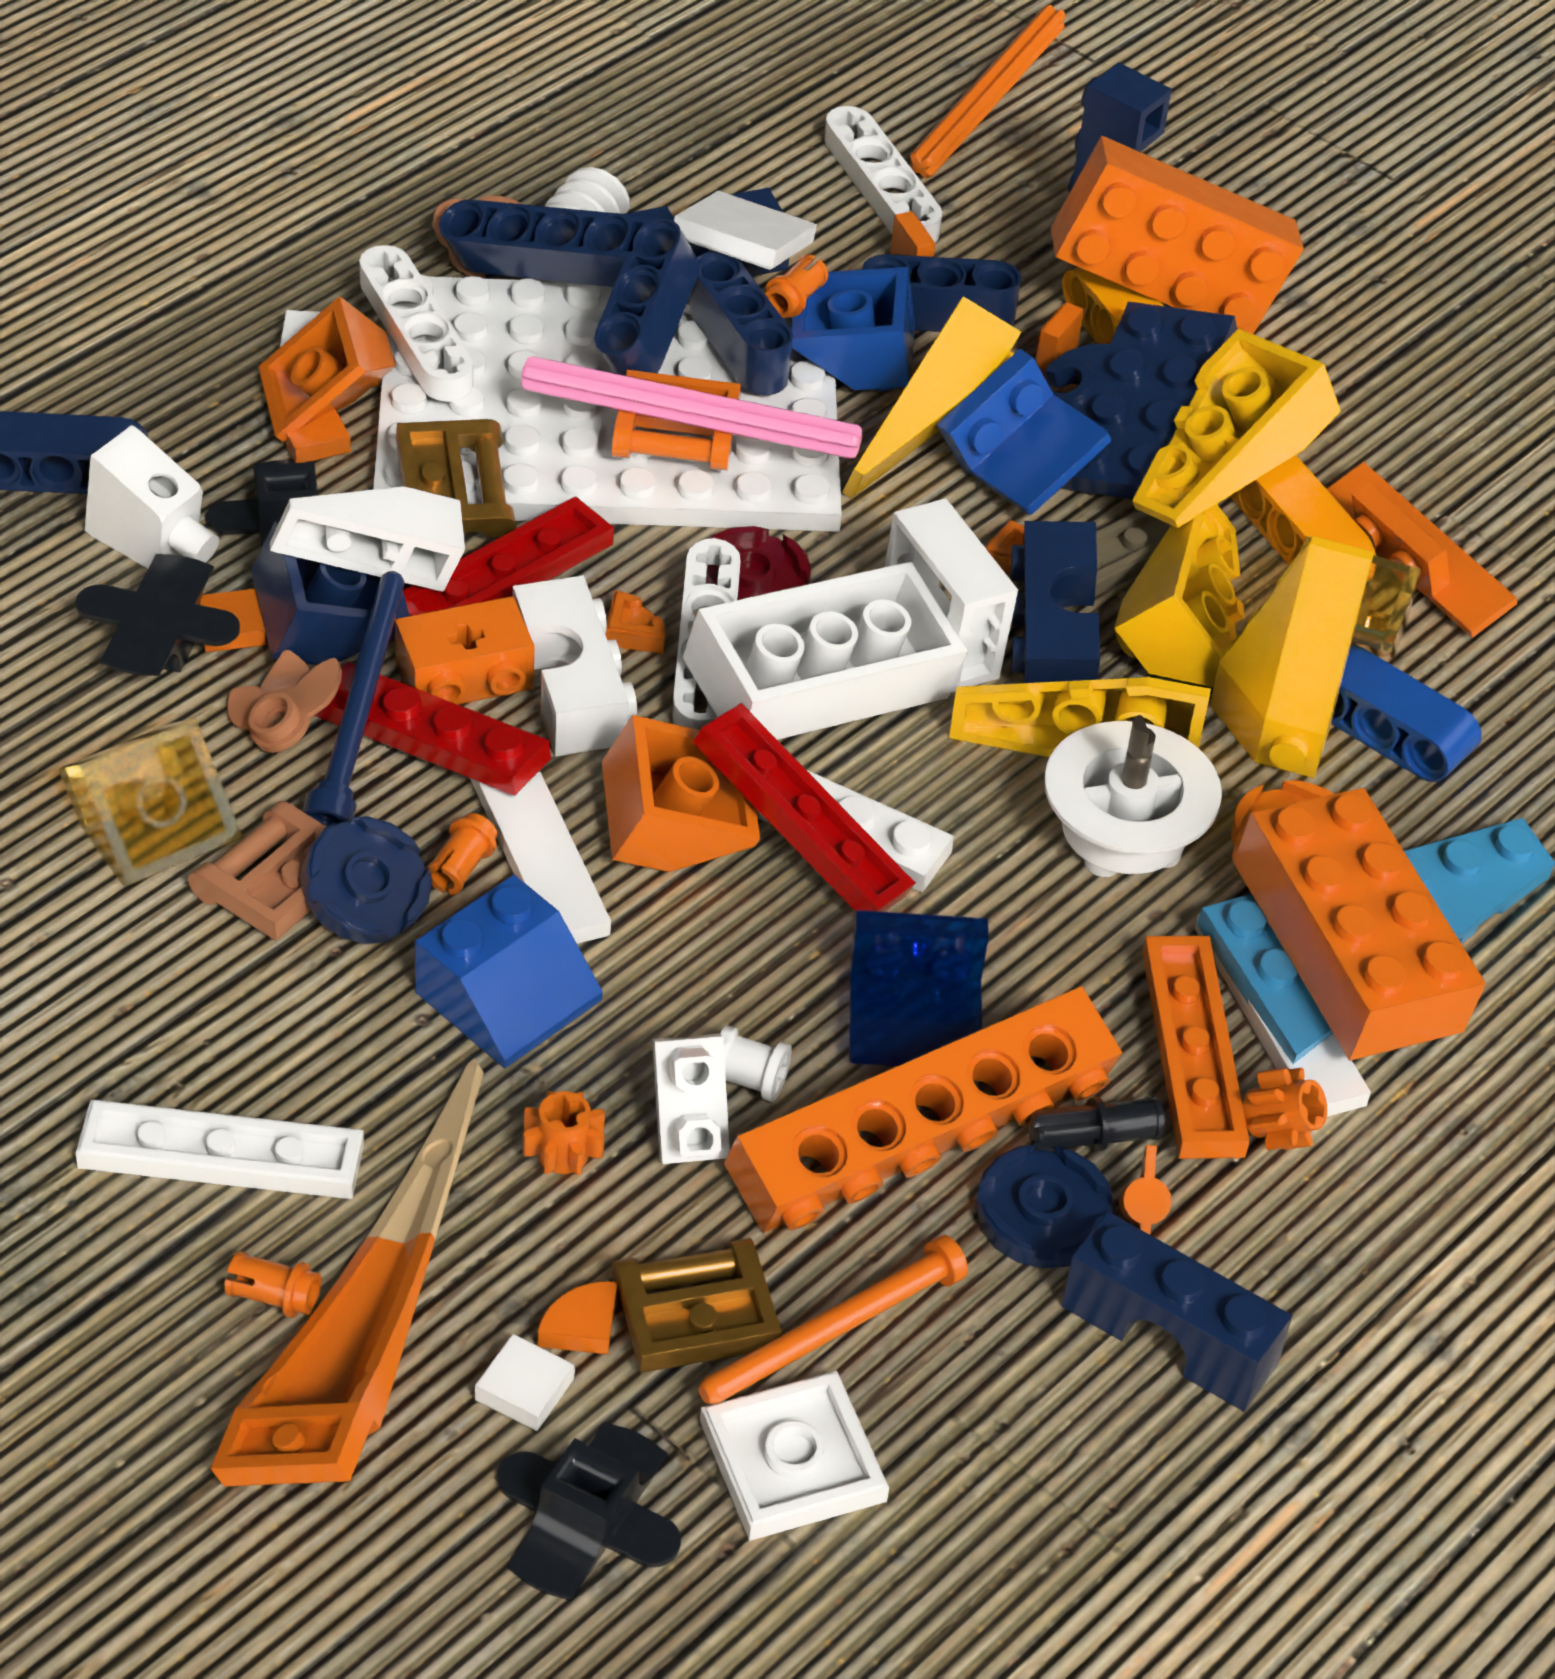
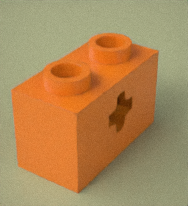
[395,596,535,704]

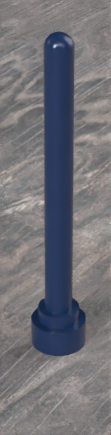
[303,571,404,827]

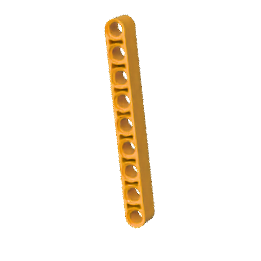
[1062,267,1377,578]

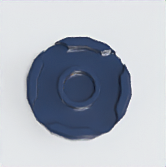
[300,816,432,944]
[975,1145,1113,1268]

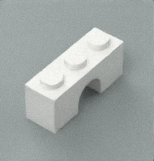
[513,575,637,757]

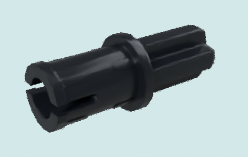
[1027,1096,1165,1152]

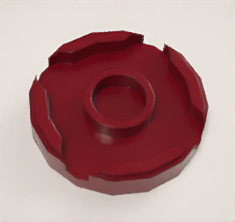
[706,526,811,607]

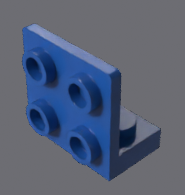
[937,349,1111,515]

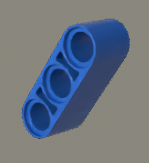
[1331,644,1482,782]

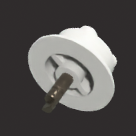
[1044,715,1222,877]

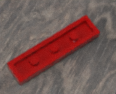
[403,496,614,616]
[314,662,551,796]
[693,703,916,924]

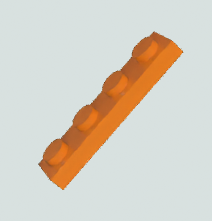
[1142,936,1249,1159]

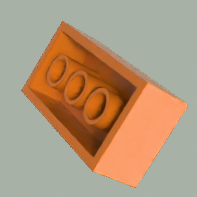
[1051,135,1304,334]
[1233,788,1486,1061]

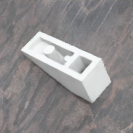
[270,486,465,592]

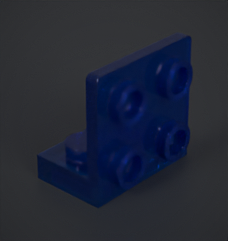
[849,910,989,1066]

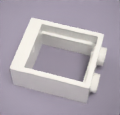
[884,498,1018,693]

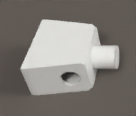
[84,425,219,569]

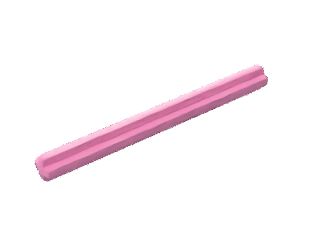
[521,356,862,459]

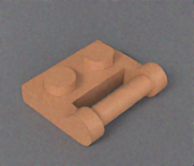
[188,801,327,941]

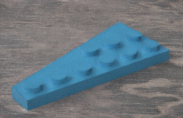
[1196,818,1555,1064]

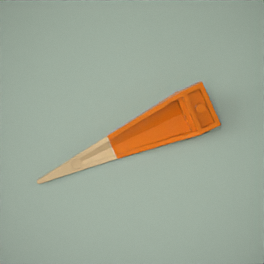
[210,1058,484,1486]

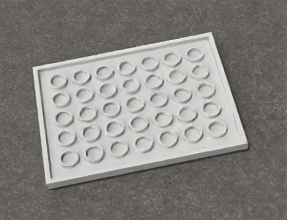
[373,275,842,532]

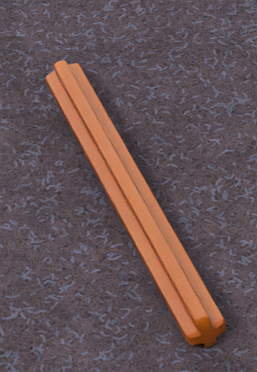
[909,5,1066,179]

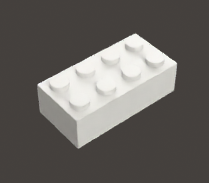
[683,561,968,740]

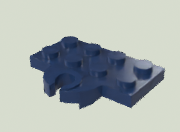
[1045,301,1237,499]

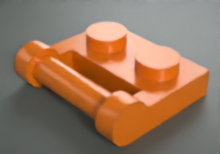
[612,370,741,471]

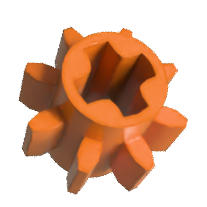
[1243,1067,1327,1151]
[523,1091,605,1175]

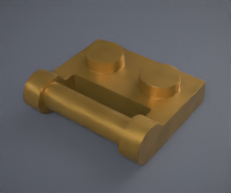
[396,419,516,537]
[612,1238,782,1373]

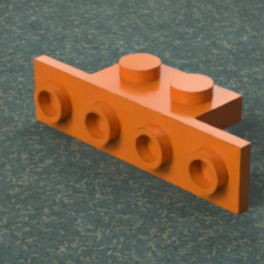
[1327,461,1517,638]

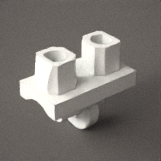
[652,1033,730,1164]

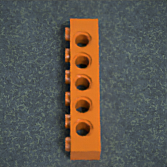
[724,986,1123,1234]

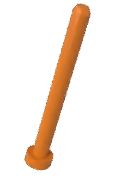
[698,1235,968,1404]

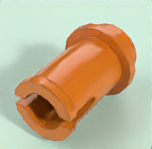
[765,254,829,318]
[425,813,498,895]
[224,1251,322,1318]

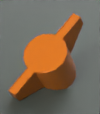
[1118,1145,1172,1235]

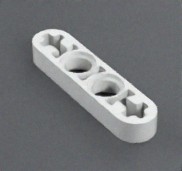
[824,106,942,242]
[359,245,474,402]
[672,538,740,730]

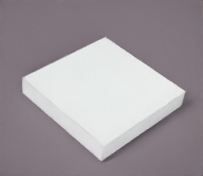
[674,191,817,270]
[700,1371,889,1541]

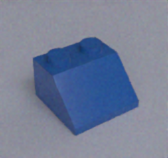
[791,267,915,391]
[415,875,603,1069]

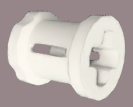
[720,1025,792,1103]

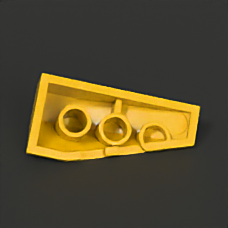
[842,296,1021,498]
[1132,328,1341,528]
[1114,504,1245,688]
[1210,536,1374,778]
[949,677,1211,757]

